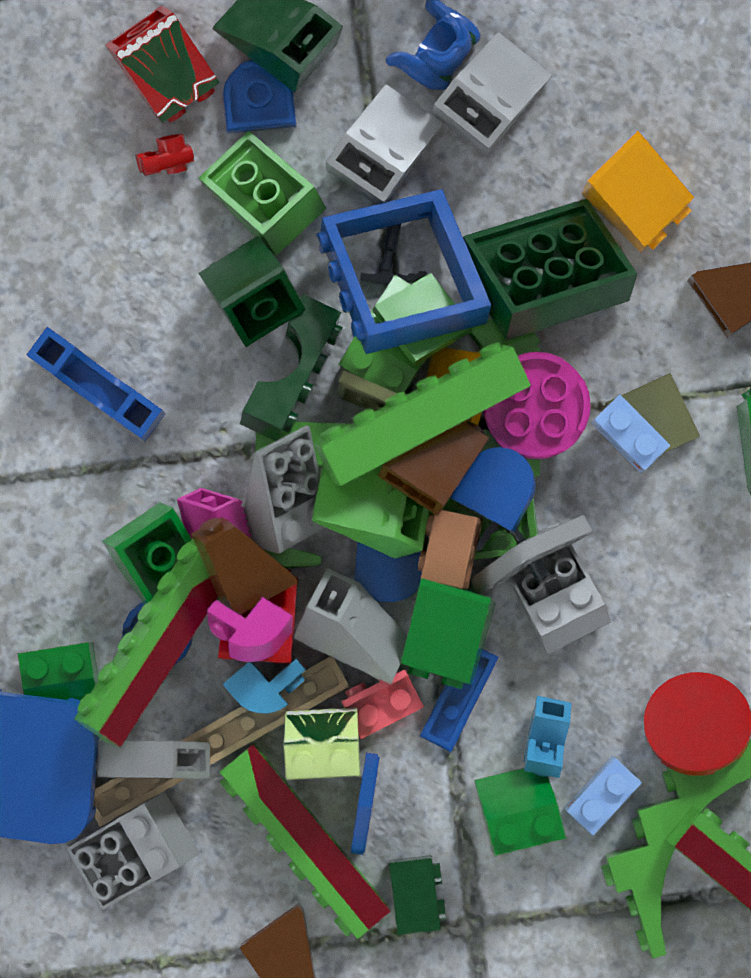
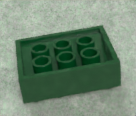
[463,198,637,341]

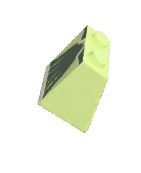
[284,708,361,780]

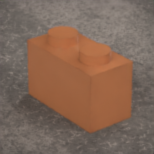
[418,510,483,589]

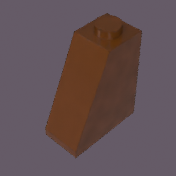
[687,262,751,338]
[378,421,489,516]
[191,517,298,615]
[239,902,316,978]

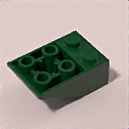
[212,0,343,92]

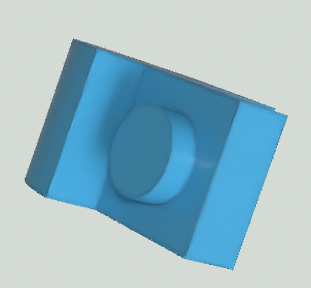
[223,659,306,713]
[523,696,572,778]

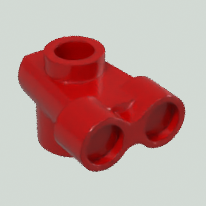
[136,133,195,176]

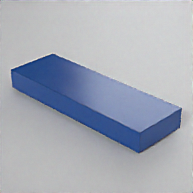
[420,649,499,752]

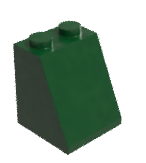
[198,236,306,347]

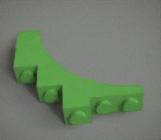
[601,739,751,959]

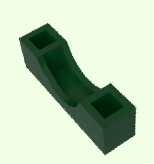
[240,294,343,441]

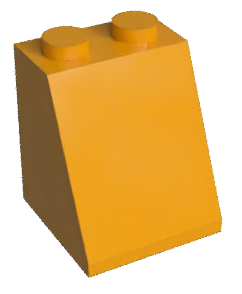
[582,131,694,252]

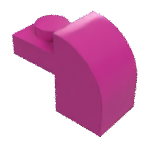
[207,597,293,662]

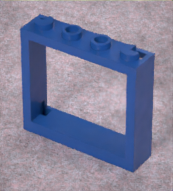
[316,189,491,354]

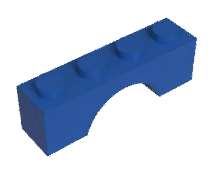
[26,326,166,442]

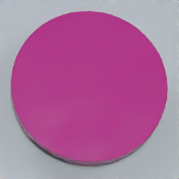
[483,352,591,460]

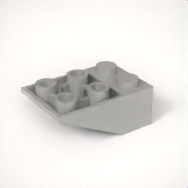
[433,32,553,157]
[326,84,443,205]
[243,426,325,553]
[497,521,611,655]
[293,568,407,684]
[66,791,200,910]

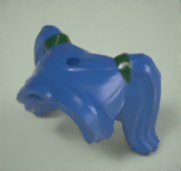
[386,0,481,90]

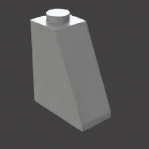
[97,740,210,779]

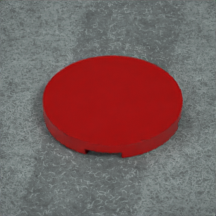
[644,672,751,776]

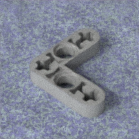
[470,515,593,595]

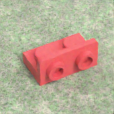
[341,669,424,739]

